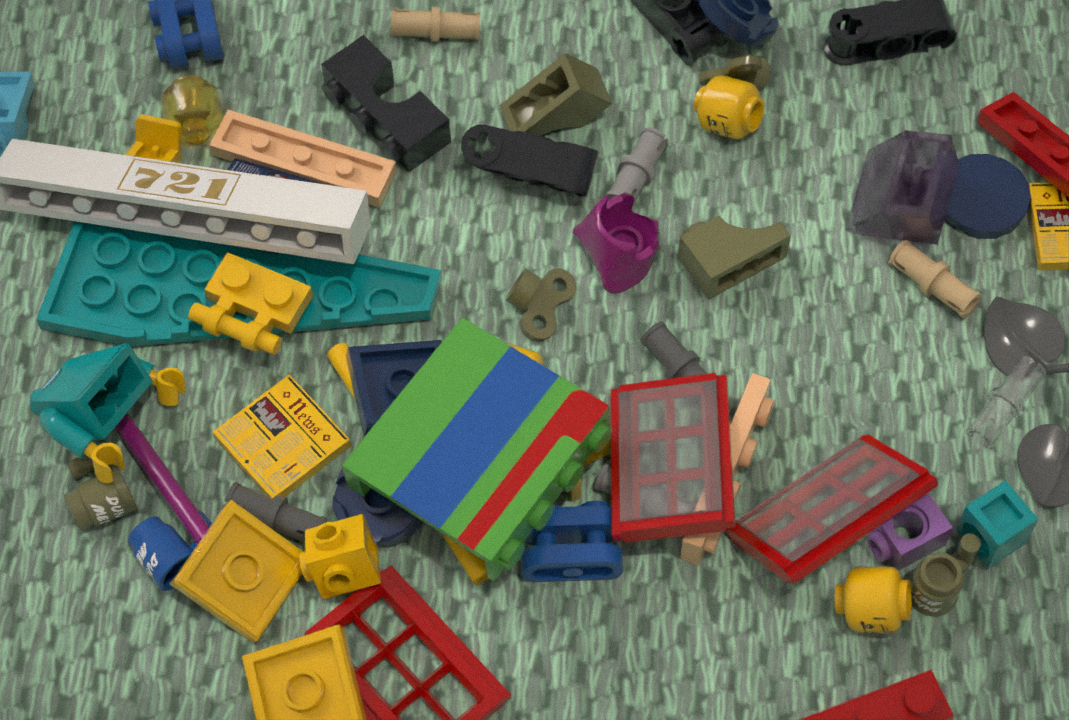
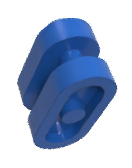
[148,0,224,69]
[521,501,623,582]

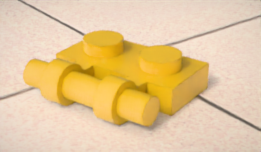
[188,252,313,355]

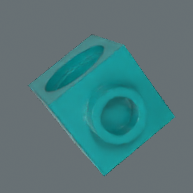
[956,480,1038,569]

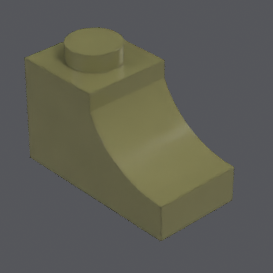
[500,53,612,136]
[678,215,791,300]

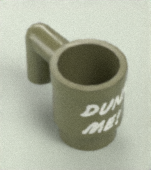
[64,456,138,531]
[910,533,981,617]

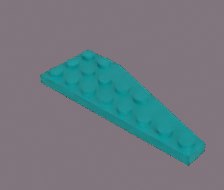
[36,221,442,347]

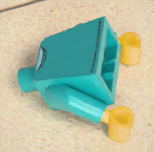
[30,343,185,483]

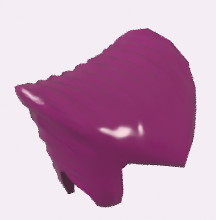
[572,193,659,293]

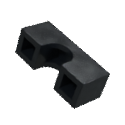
[321,35,451,172]

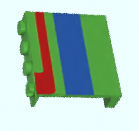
[342,317,613,581]

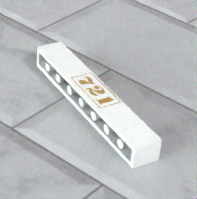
[0,139,371,264]

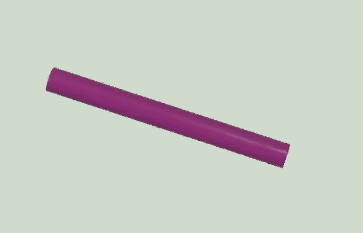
[115,412,210,545]

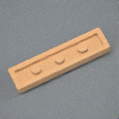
[209,110,397,208]
[680,373,775,566]

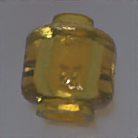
[161,75,223,145]

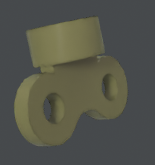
[698,55,770,91]
[506,268,577,341]

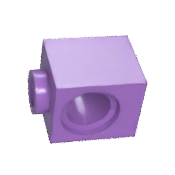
[867,492,953,571]

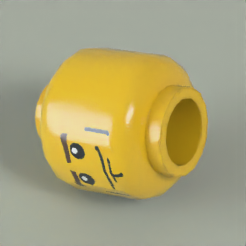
[694,75,765,140]
[835,566,912,634]

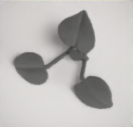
[984,297,1069,508]

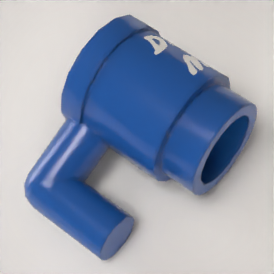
[128,510,212,591]

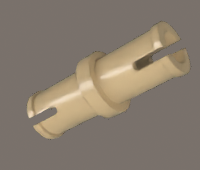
[391,7,480,43]
[888,240,982,319]

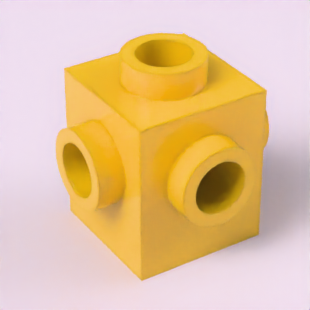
[299,514,381,599]

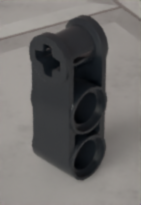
[630,0,728,65]
[823,0,957,66]
[461,124,599,197]

